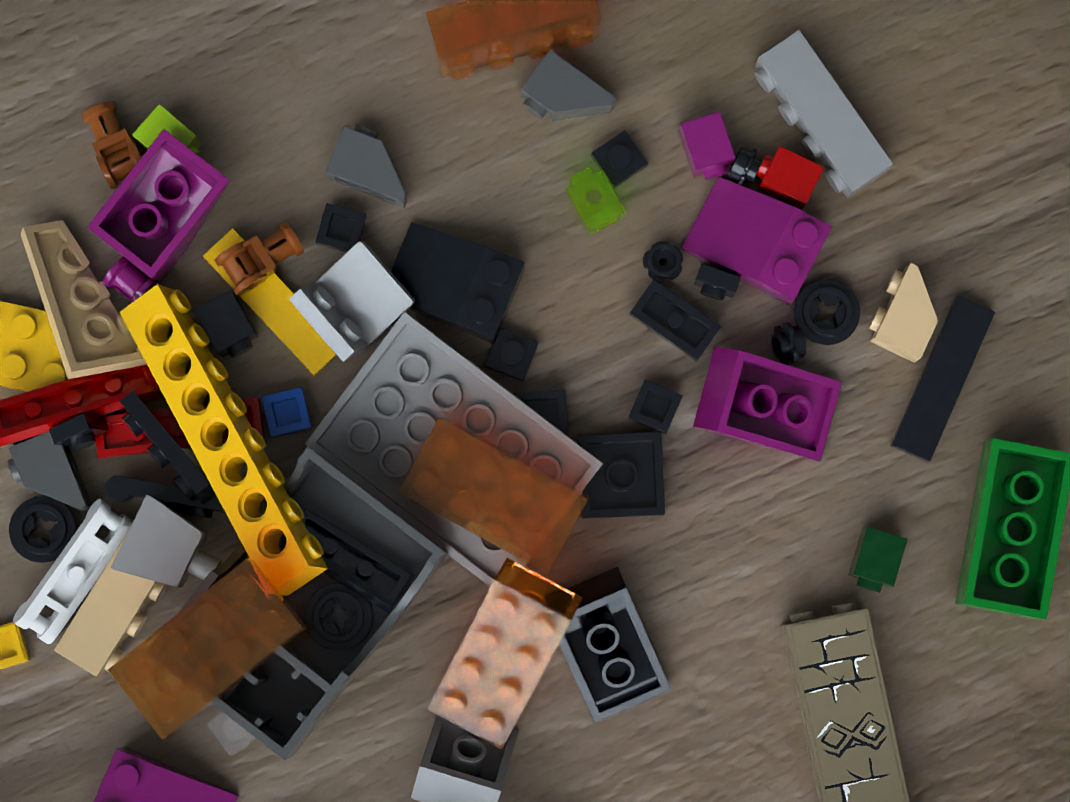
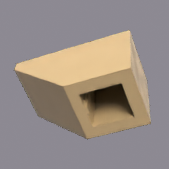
[868,263,938,363]

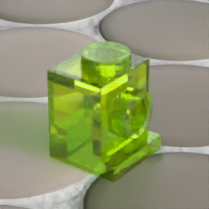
[566,168,626,237]

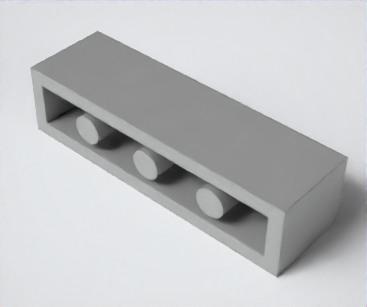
[755,30,893,199]

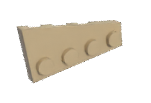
[20,220,147,379]

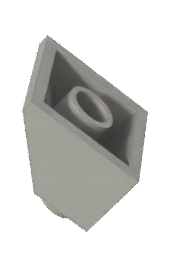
[411,706,519,802]

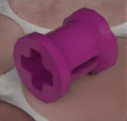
[103,256,158,304]

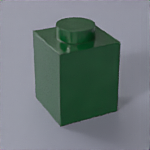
[848,526,908,593]

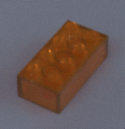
[426,0,601,80]
[399,416,591,574]
[108,558,307,740]
[427,558,582,750]

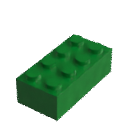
[955,438,1070,620]

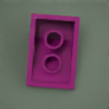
[87,129,230,282]
[681,177,833,306]
[693,347,842,462]
[93,746,239,802]

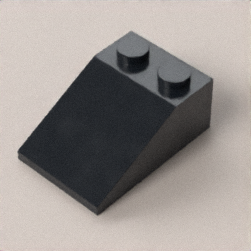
[391,222,525,344]
[542,567,671,723]

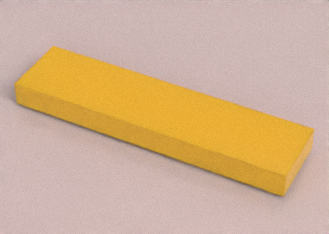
[203,228,337,376]

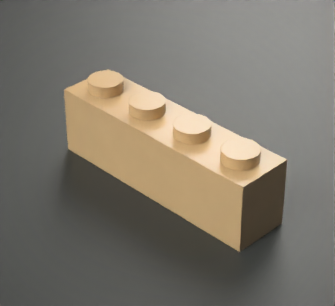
[54,528,168,677]

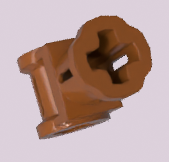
[81,101,143,189]
[214,221,304,296]

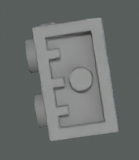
[289,241,415,362]

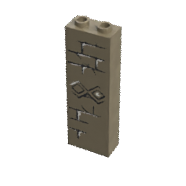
[782,602,910,802]

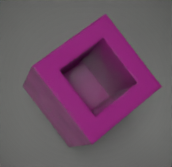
[678,111,735,180]

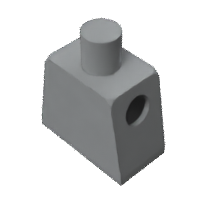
[111,494,222,588]

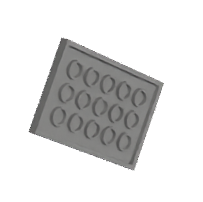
[305,312,604,596]

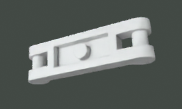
[13,498,134,644]

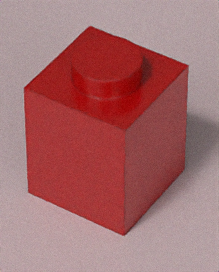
[756,146,824,210]

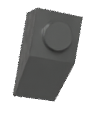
[521,50,616,121]
[326,125,407,208]
[8,432,92,511]

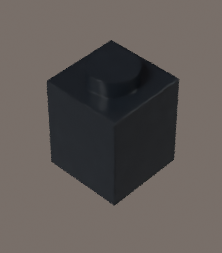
[194,290,259,358]

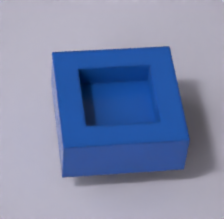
[261,387,312,438]

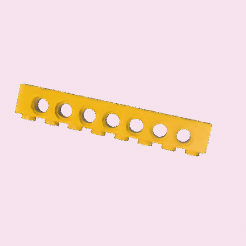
[120,284,328,596]

